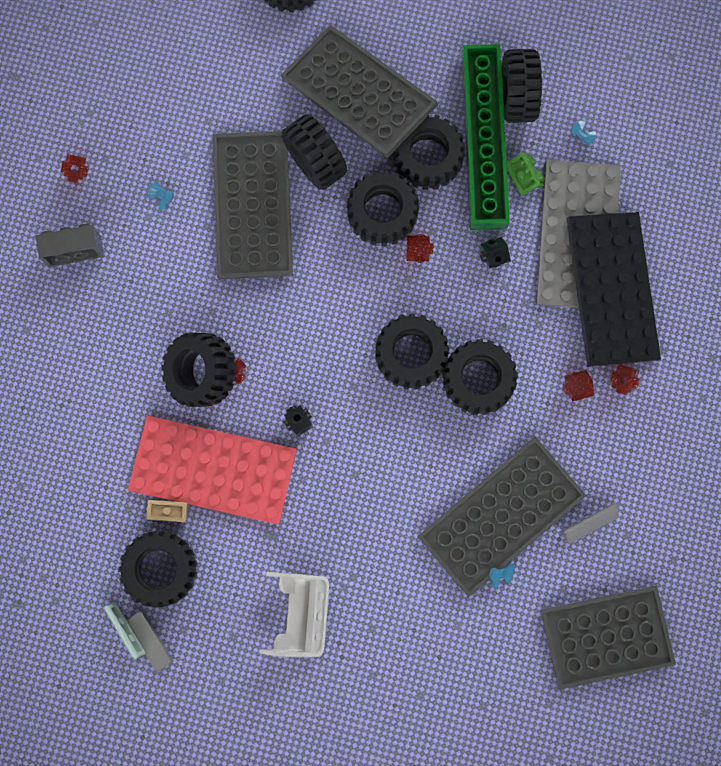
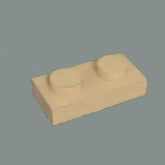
[146,500,188,523]

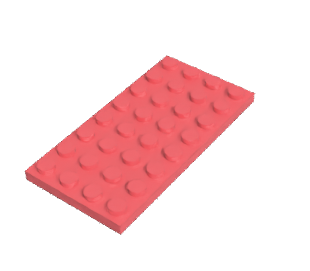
[128,415,297,525]

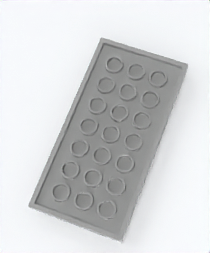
[536,159,621,309]

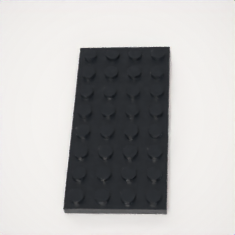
[566,212,661,367]

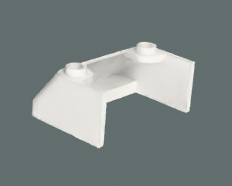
[259,572,329,657]

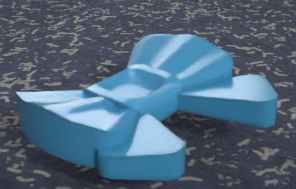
[570,121,596,145]
[148,182,174,210]
[489,563,514,589]

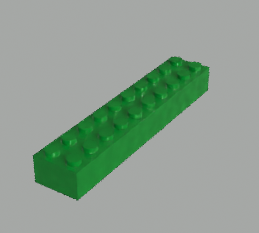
[461,44,510,230]

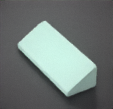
[104,602,145,660]

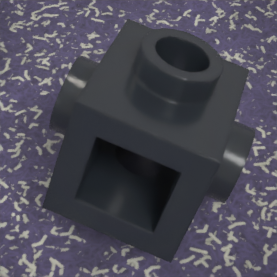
[479,237,511,268]
[283,405,313,437]

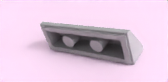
[562,503,619,544]
[127,610,174,672]

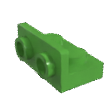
[507,152,545,196]

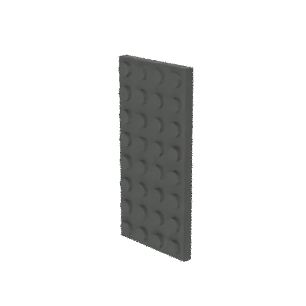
[281,25,438,158]
[213,131,293,280]
[417,436,587,597]

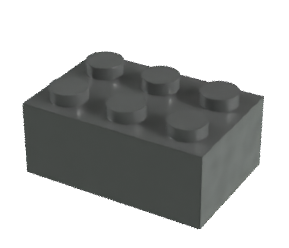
[35,224,104,267]

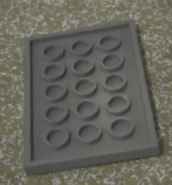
[540,586,676,690]

